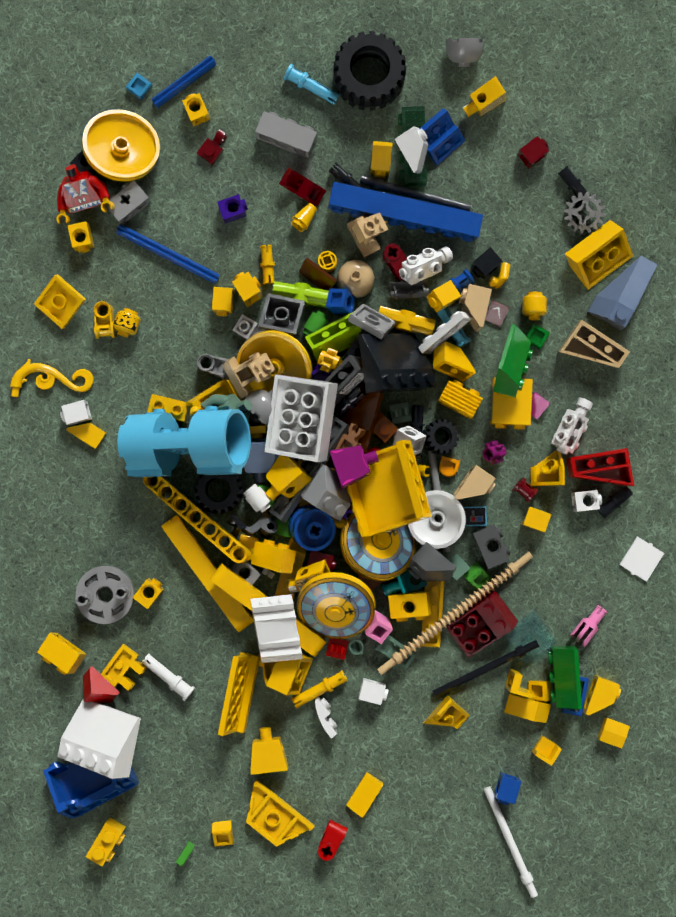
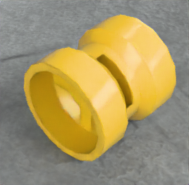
[318,251,337,273]

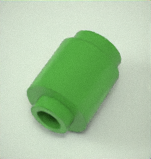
[302,311,329,336]

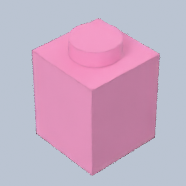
[365,610,393,644]

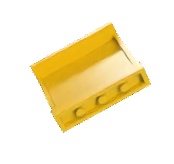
[347,440,432,537]

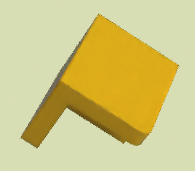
[521,507,551,532]
[532,735,562,766]

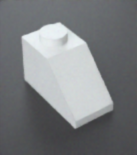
[395,126,428,174]

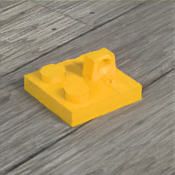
[34,274,87,329]

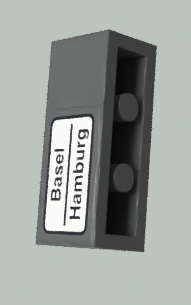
[325,355,364,408]

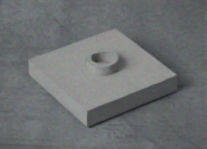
[347,304,396,339]

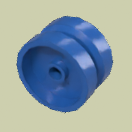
[288,504,336,551]

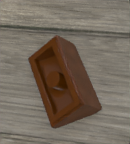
[299,258,337,290]

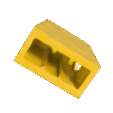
[266,455,313,500]
[251,727,288,775]

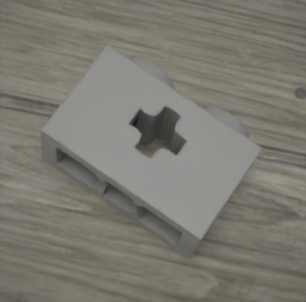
[106,180,151,225]

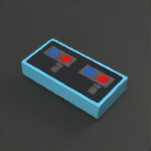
[463,506,487,526]

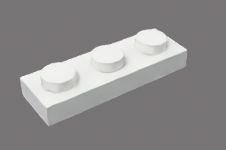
[418,311,473,354]

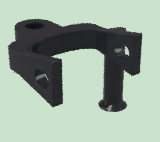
[226,496,278,542]

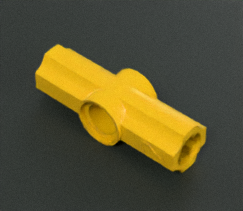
[379,306,436,336]

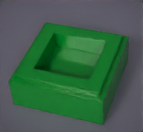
[526,323,550,350]

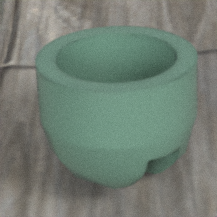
[349,639,365,655]

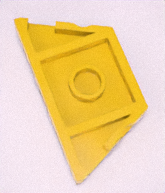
[246,779,315,846]

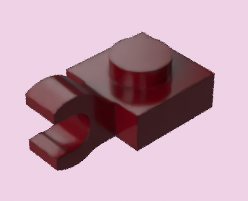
[197,129,227,166]

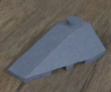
[587,256,657,331]

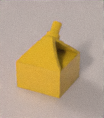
[263,653,314,695]

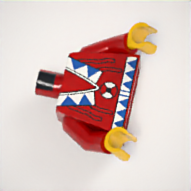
[56,164,115,224]

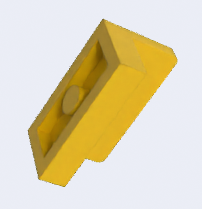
[505,669,533,699]

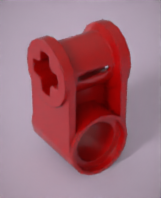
[318,819,348,861]

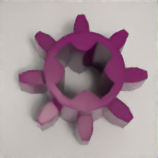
[482,440,507,465]

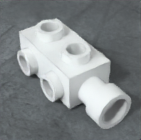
[399,246,453,285]
[551,397,593,455]

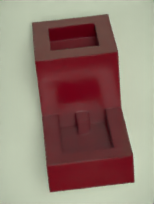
[279,167,326,207]

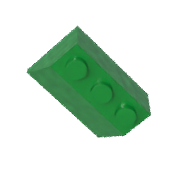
[493,324,533,398]
[548,646,582,709]

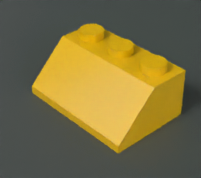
[565,220,633,290]

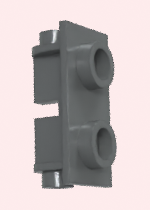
[389,279,429,300]

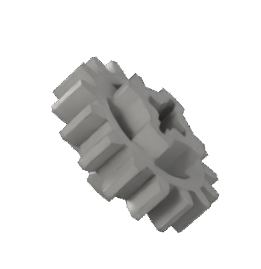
[564,191,606,234]

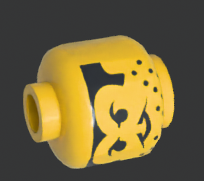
[113,308,141,338]

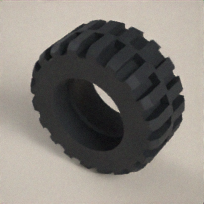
[333,31,406,111]

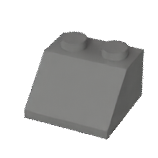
[302,464,351,521]

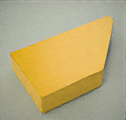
[66,423,107,449]

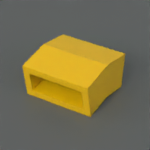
[597,718,630,749]

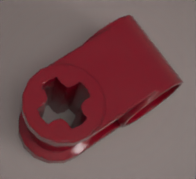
[383,244,407,281]

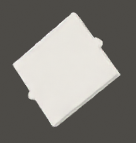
[619,536,664,582]

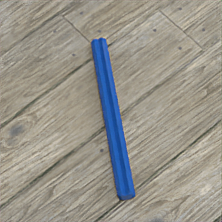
[116,224,220,284]

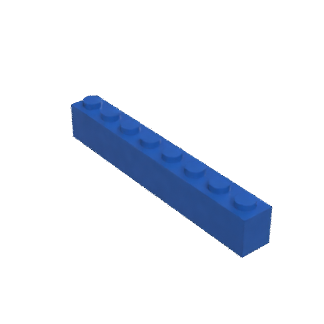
[328,182,483,242]

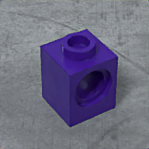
[217,194,248,224]

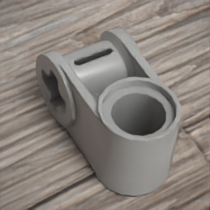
[197,354,229,379]

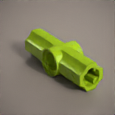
[272,281,329,308]

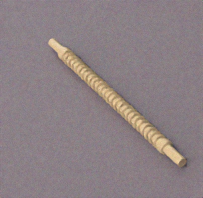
[377,552,533,675]

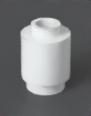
[243,484,271,513]

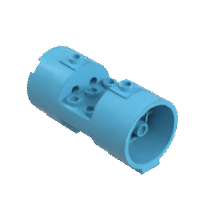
[117,406,251,477]

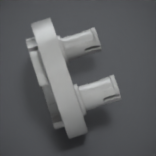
[75,565,135,624]

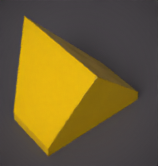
[530,450,565,486]
[423,695,470,729]

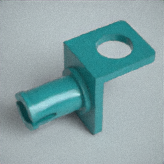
[382,571,427,596]

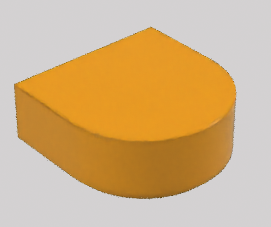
[439,456,460,477]

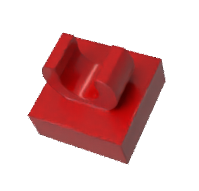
[326,638,349,660]

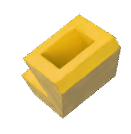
[504,694,551,723]

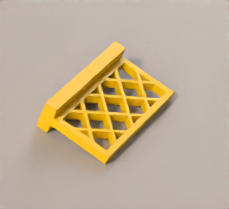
[218,652,260,736]

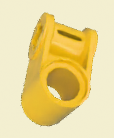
[94,301,116,339]

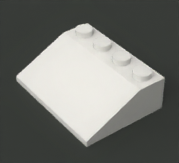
[264,375,338,462]
[57,699,141,779]

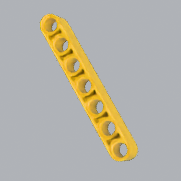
[143,477,251,564]
[161,514,254,633]
[210,564,327,657]

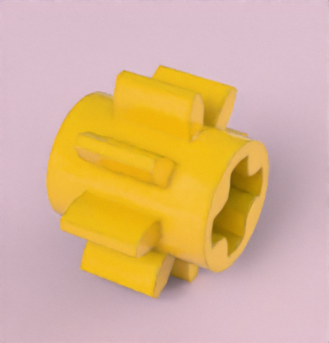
[317,348,341,373]

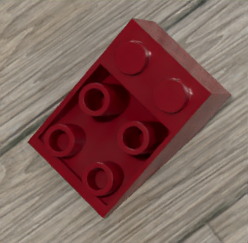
[446,591,518,658]

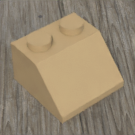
[459,284,492,332]
[453,465,496,499]

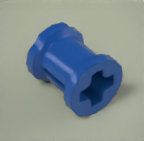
[450,269,475,293]

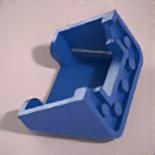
[43,762,139,819]

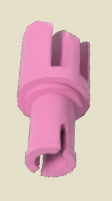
[569,605,608,648]

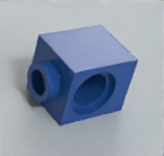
[326,289,356,315]
[494,772,521,805]

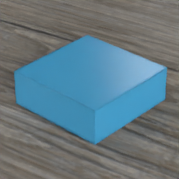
[126,73,153,100]

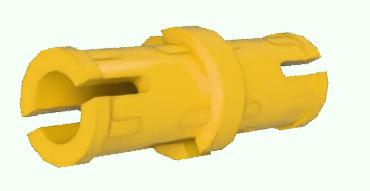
[260,245,275,285]

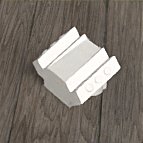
[251,594,302,663]

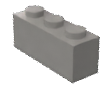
[255,111,317,159]

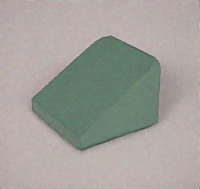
[449,553,470,581]

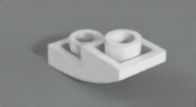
[232,314,266,340]
[315,697,338,738]

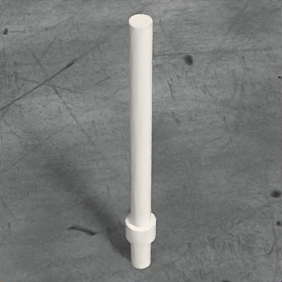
[483,786,538,898]

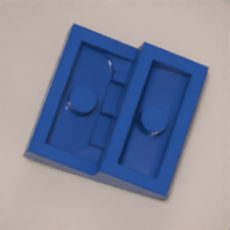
[420,108,465,165]

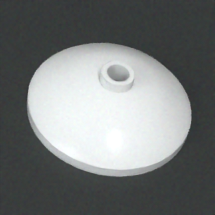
[408,490,466,549]

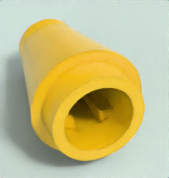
[291,203,317,232]

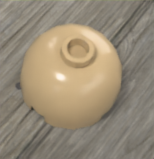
[337,260,375,298]

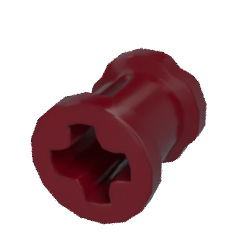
[512,477,538,502]

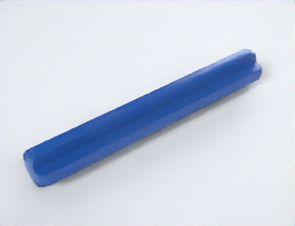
[152,56,216,108]

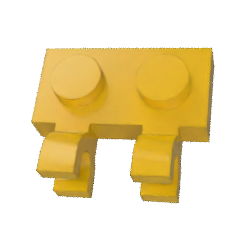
[101,644,147,691]

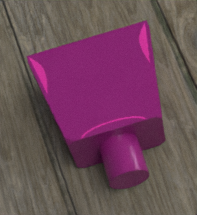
[330,446,379,489]

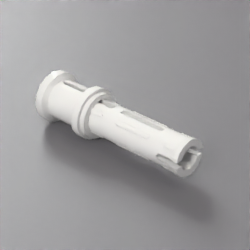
[141,654,195,701]

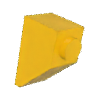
[370,141,393,178]
[433,341,475,382]
[583,675,621,715]

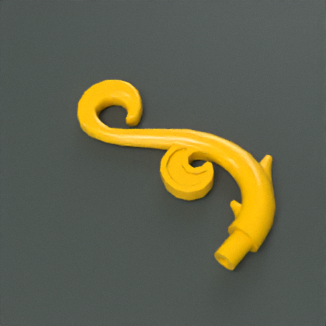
[10,359,94,397]

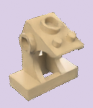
[347,212,389,258]
[222,352,275,399]

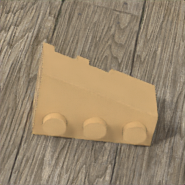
[558,320,630,368]

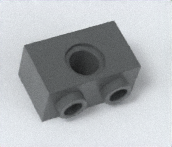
[471,524,511,569]

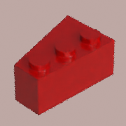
[566,448,634,487]

